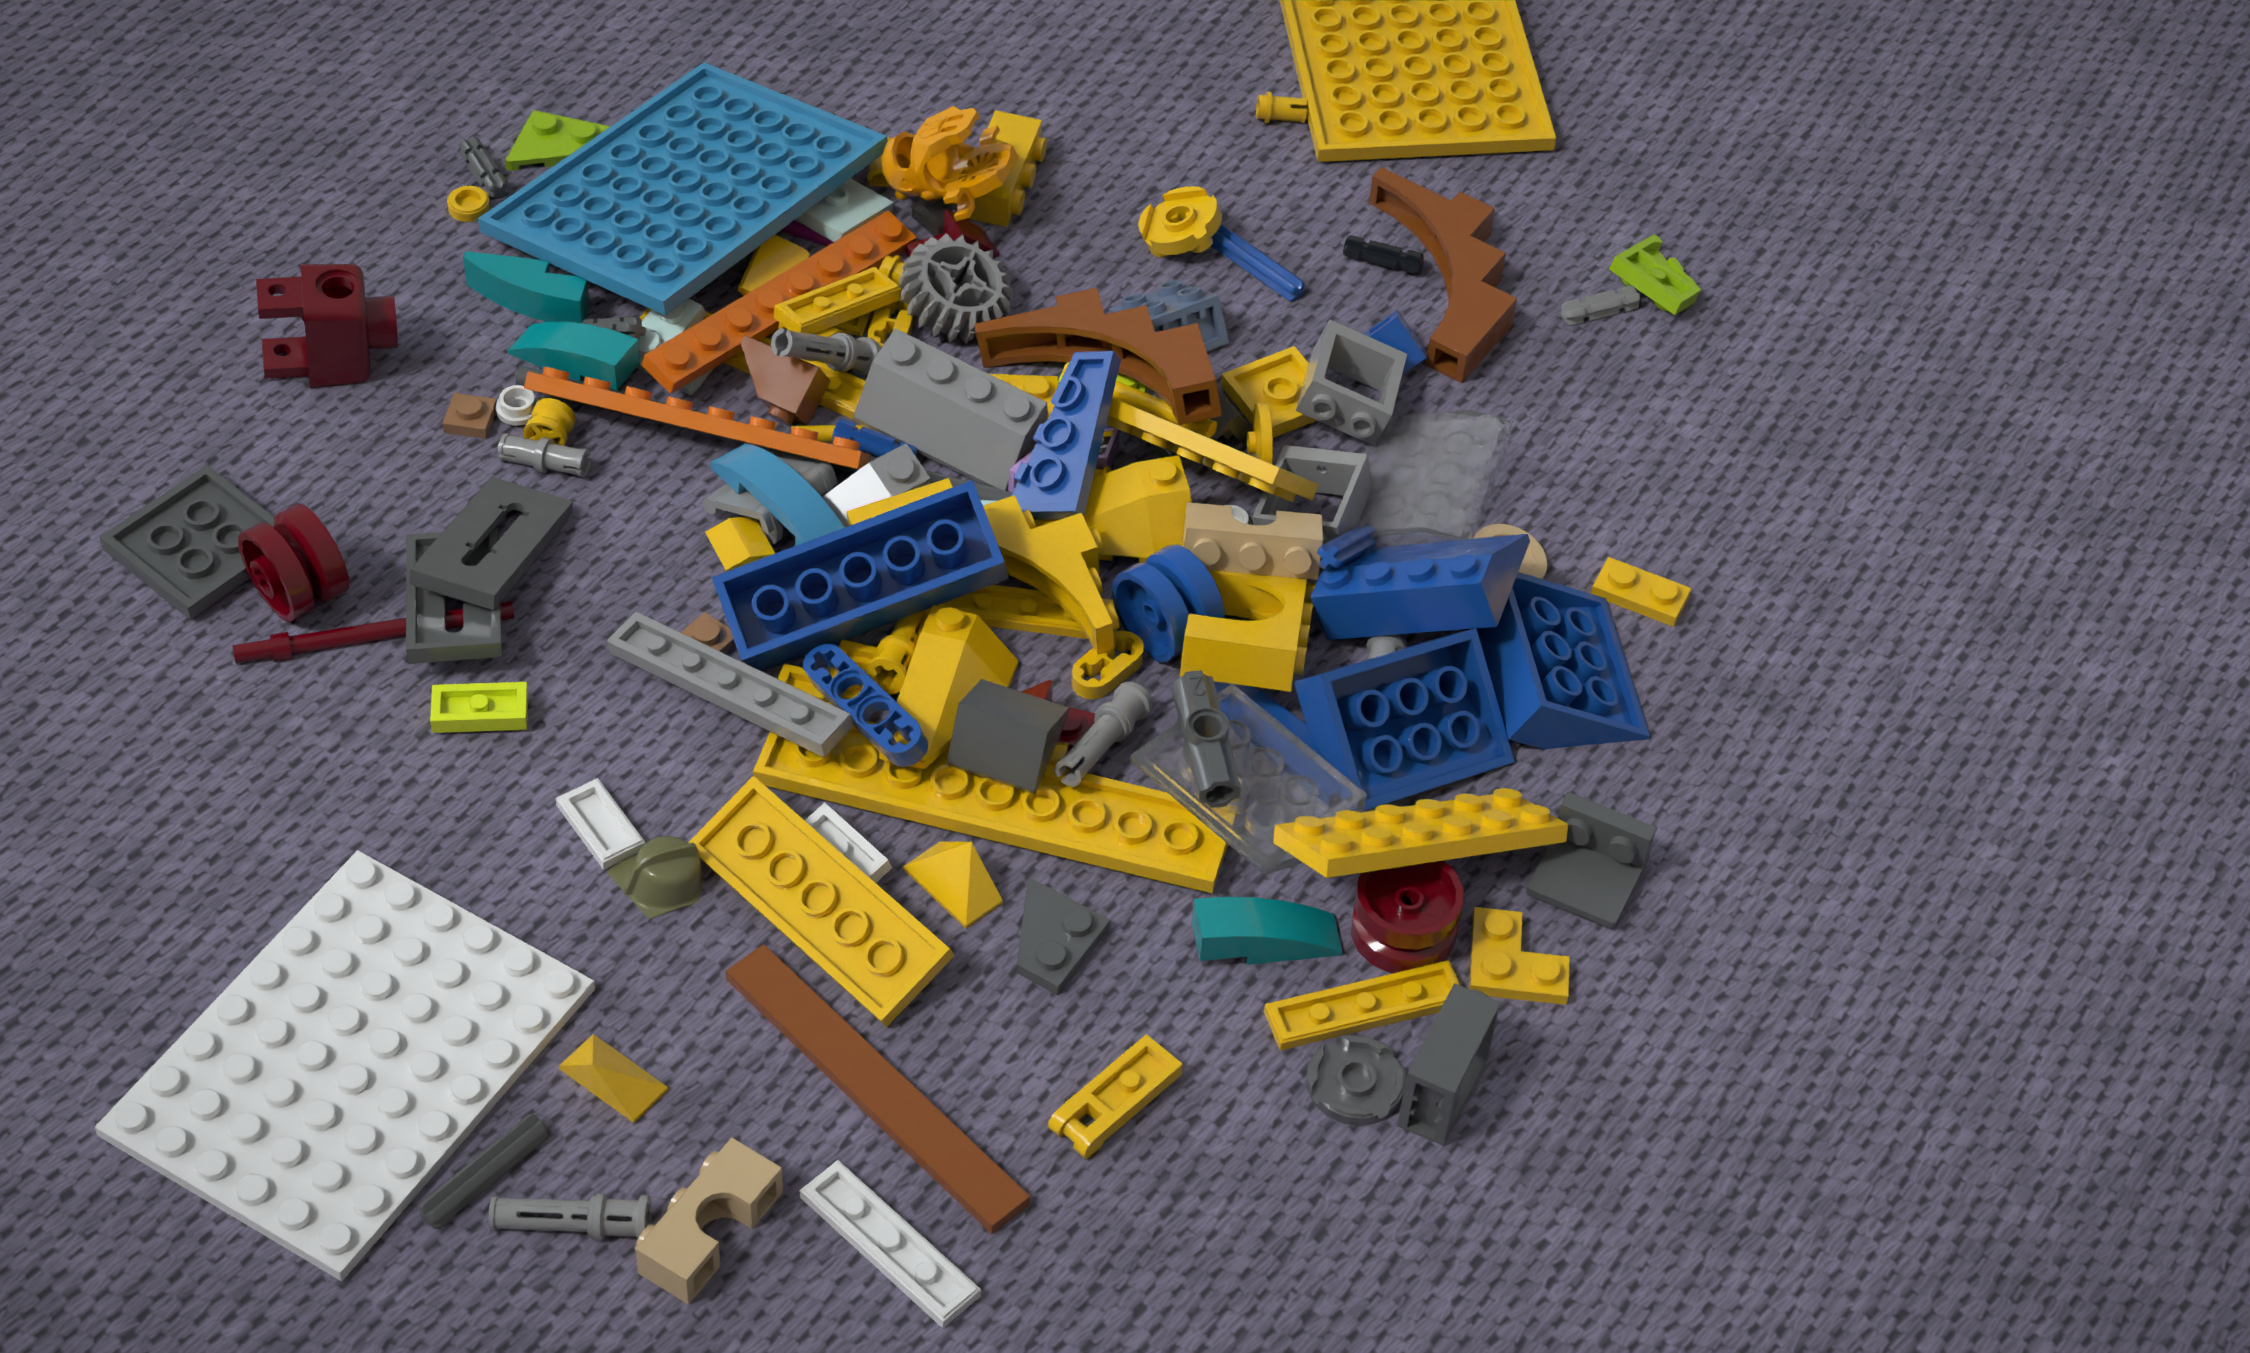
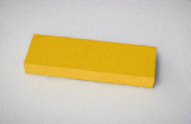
[773,267,902,334]

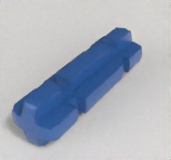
[832,419,917,458]

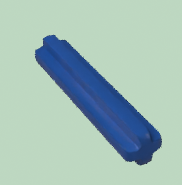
[1211,223,1305,302]
[1317,525,1377,570]

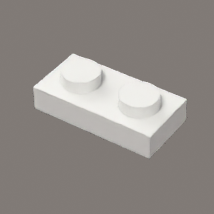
[805,802,892,883]

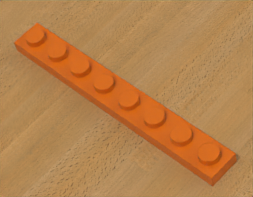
[641,210,917,394]
[524,366,871,470]

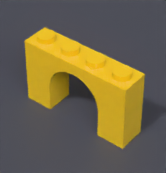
[1180,570,1316,692]

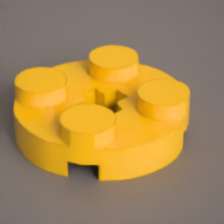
[1138,186,1222,258]

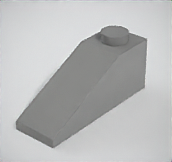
[822,443,930,527]

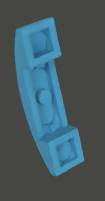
[710,443,845,546]

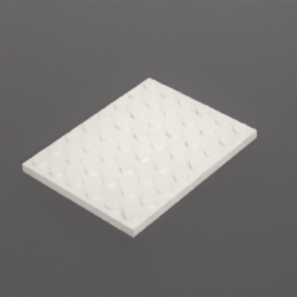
[95,850,595,1281]

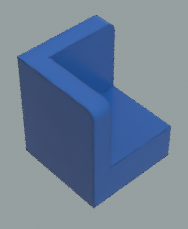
[1363,309,1427,375]

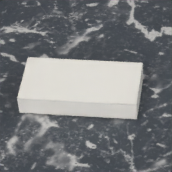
[556,778,645,870]

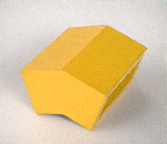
[705,517,775,572]

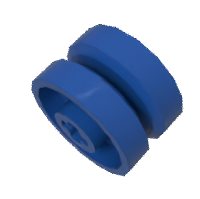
[1112,544,1225,662]

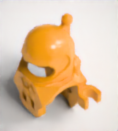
[881,106,1019,221]

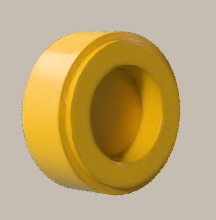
[447,186,490,222]

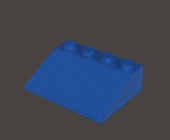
[1310,534,1530,640]
[1476,572,1650,749]
[1294,628,1515,812]

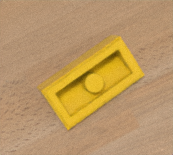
[737,235,810,296]

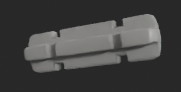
[1560,285,1641,326]

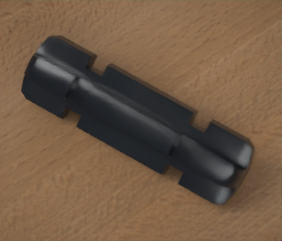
[1343,235,1424,274]

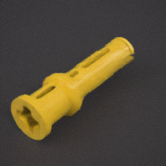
[865,608,931,695]

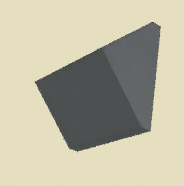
[947,679,1070,795]

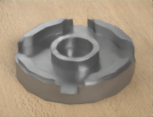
[1306,1035,1406,1126]

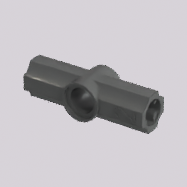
[1172,670,1241,808]

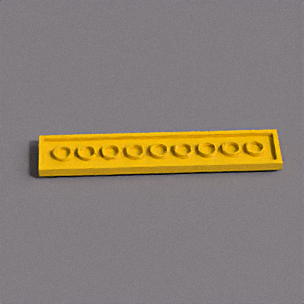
[753,721,1237,894]

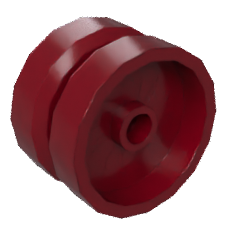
[238,503,349,623]
[1351,861,1463,974]

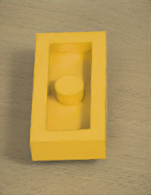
[1591,557,1692,627]

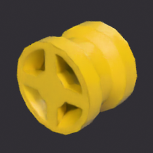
[523,398,576,446]

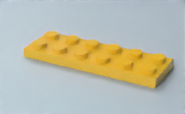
[1106,398,1319,502]
[688,776,955,1028]
[1273,788,1568,878]

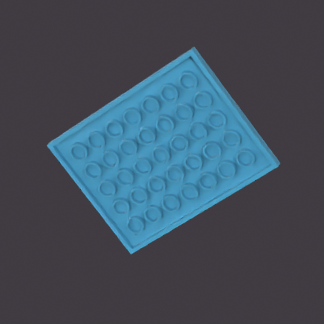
[478,62,888,316]

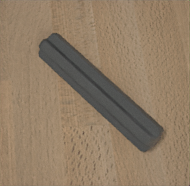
[418,1114,548,1229]

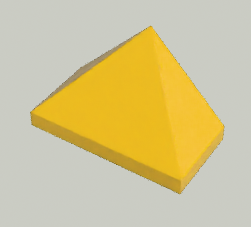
[903,842,1003,929]
[559,1034,668,1123]

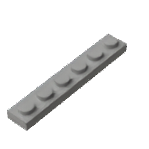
[606,612,853,758]

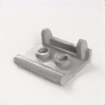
[702,450,837,544]

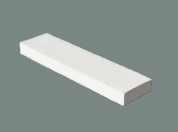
[800,1160,981,1328]

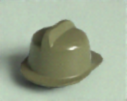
[607,836,704,919]

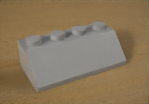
[853,328,1048,491]

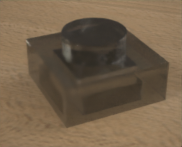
[912,198,970,236]

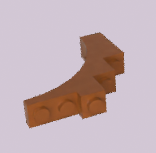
[1369,167,1517,383]
[974,287,1222,425]

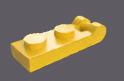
[1048,1034,1183,1159]

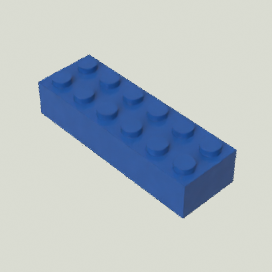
[712,480,1009,671]

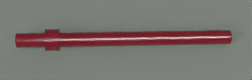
[232,601,514,663]

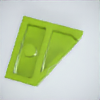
[505,110,610,171]
[1609,234,1701,315]

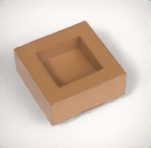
[442,393,497,439]
[680,612,736,654]

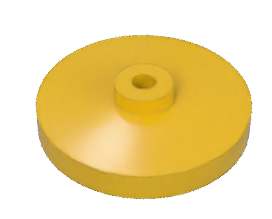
[1247,403,1273,464]

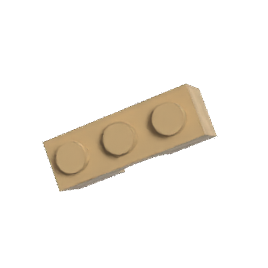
[1182,502,1323,580]
[635,1137,783,1305]

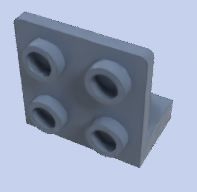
[1109,280,1229,351]

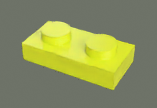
[430,682,528,733]

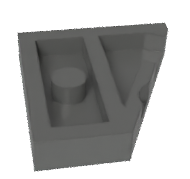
[1016,878,1110,995]

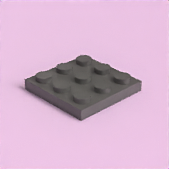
[100,465,274,620]

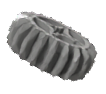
[899,233,1014,344]

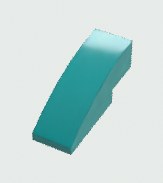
[463,251,590,323]
[507,322,640,390]
[1191,897,1343,965]

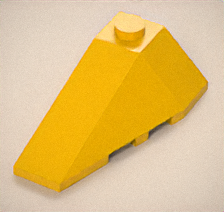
[1034,455,1192,563]
[879,605,1018,769]

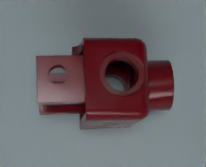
[256,264,398,388]

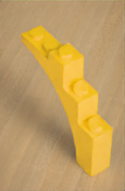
[846,478,1119,654]

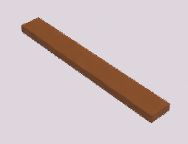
[725,944,1030,1234]

